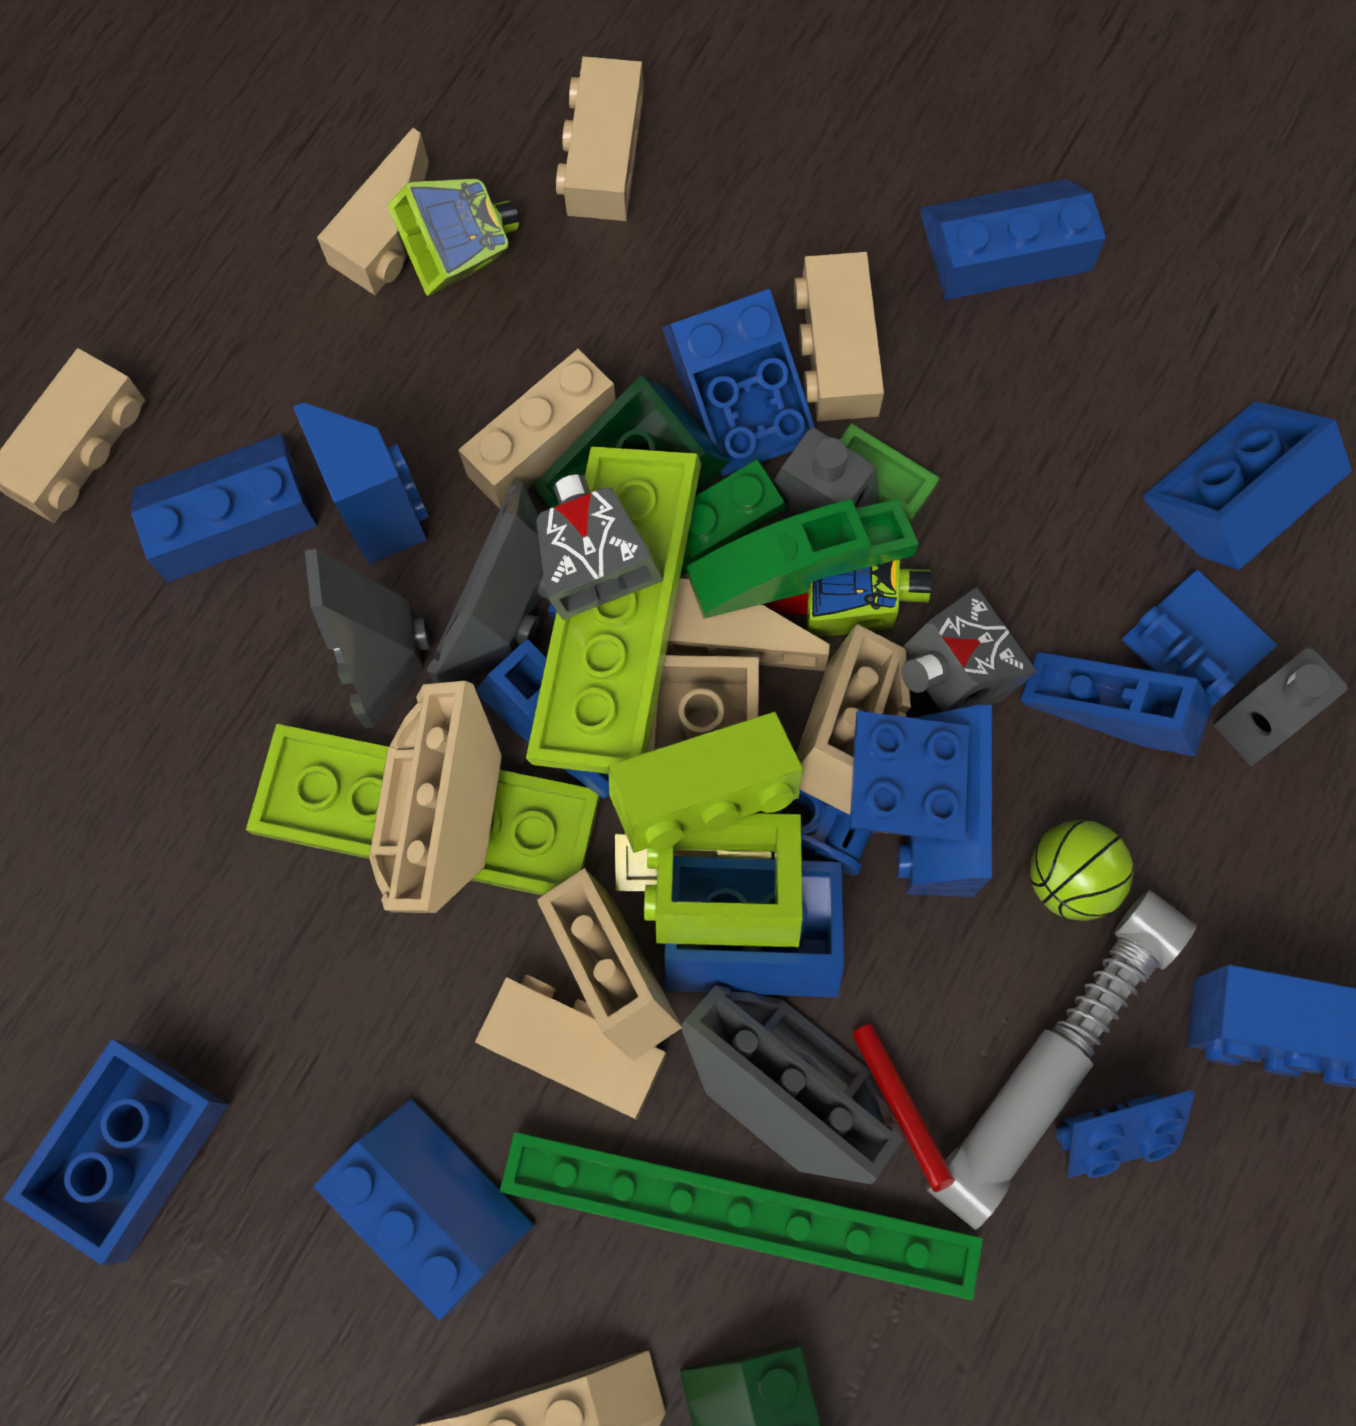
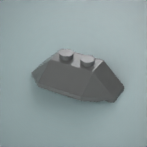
[426,479,549,684]
[681,985,904,1184]

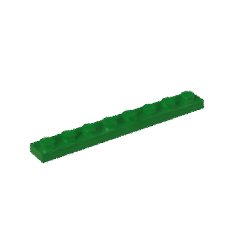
[500,1132,983,1301]

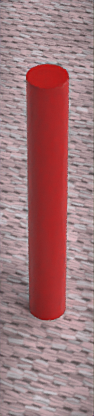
[852,1024,955,1192]

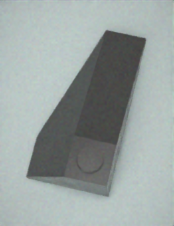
[305,548,430,729]

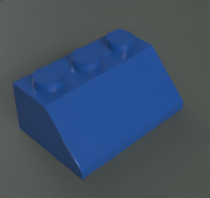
[920,179,1106,300]
[1143,401,1352,570]
[293,402,429,565]
[131,433,317,583]
[896,704,992,897]
[665,856,844,997]
[313,1099,534,1321]

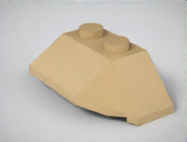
[369,681,502,913]
[415,1349,666,1426]

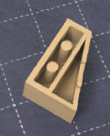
[796,624,911,834]

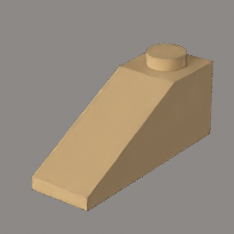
[317,128,429,295]
[666,574,830,671]

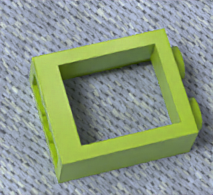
[644,813,803,947]

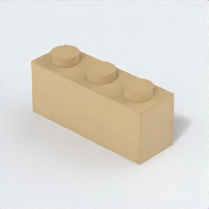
[556,57,644,221]
[794,252,884,421]
[0,348,146,523]
[459,349,616,509]
[537,868,683,1061]
[475,975,667,1120]

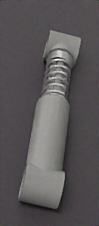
[926,889,1197,1230]

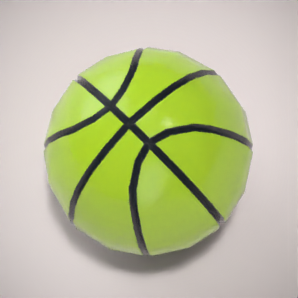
[1030,820,1133,921]

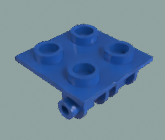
[1121,570,1277,706]
[849,711,969,844]
[1055,1090,1195,1178]

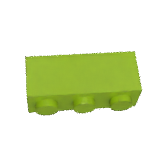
[608,712,803,853]

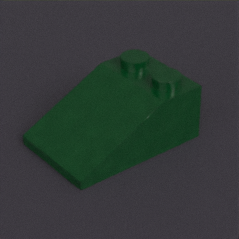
[532,374,730,509]

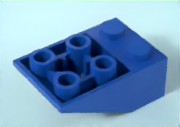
[662,289,815,476]

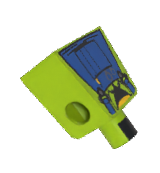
[387,179,519,296]
[807,559,931,638]

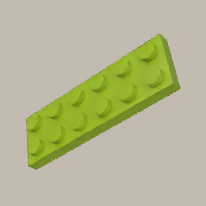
[526,447,701,774]
[246,724,600,896]

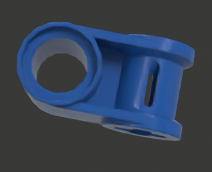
[770,790,879,876]

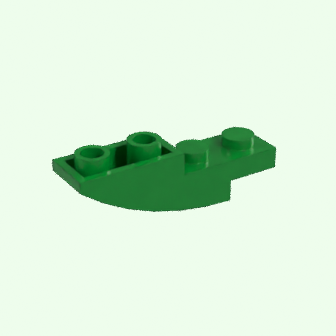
[680,459,786,577]
[686,498,919,619]

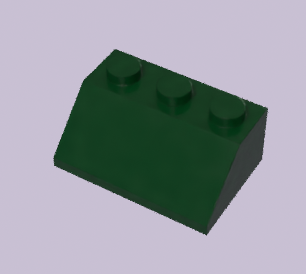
[680,1339,820,1426]

